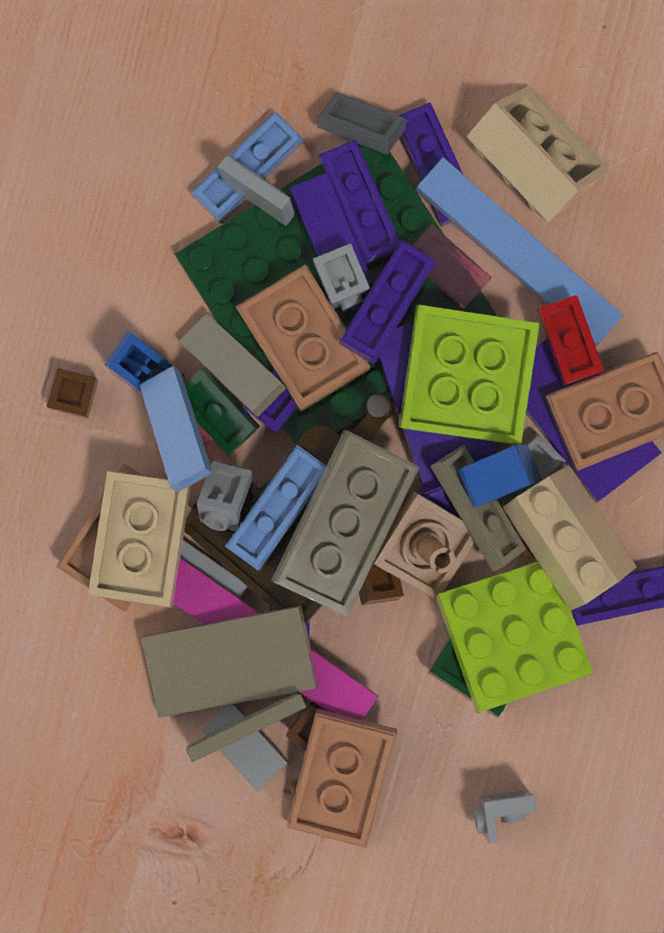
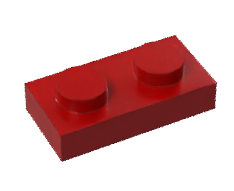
[537,295,604,386]

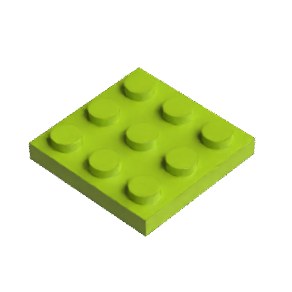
[399,305,540,445]
[436,562,594,713]

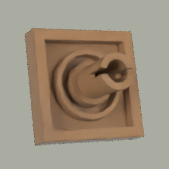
[373,490,475,600]

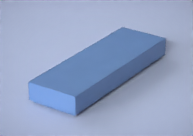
[191,111,303,223]
[140,366,213,492]
[225,445,326,571]

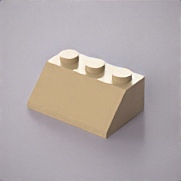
[466,86,609,222]
[502,465,637,611]

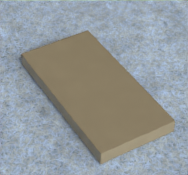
[271,430,419,616]
[141,605,319,718]

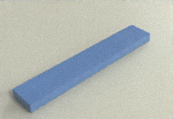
[416,157,623,346]

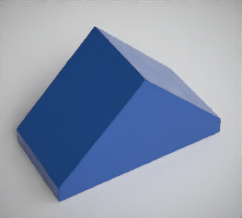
[104,331,185,394]
[458,444,542,508]

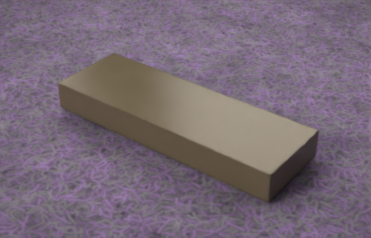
[179,313,286,417]
[430,445,526,571]
[186,692,307,762]

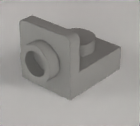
[313,243,370,312]
[197,461,253,531]
[474,790,536,844]

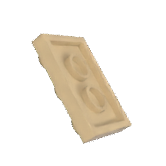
[88,471,191,607]

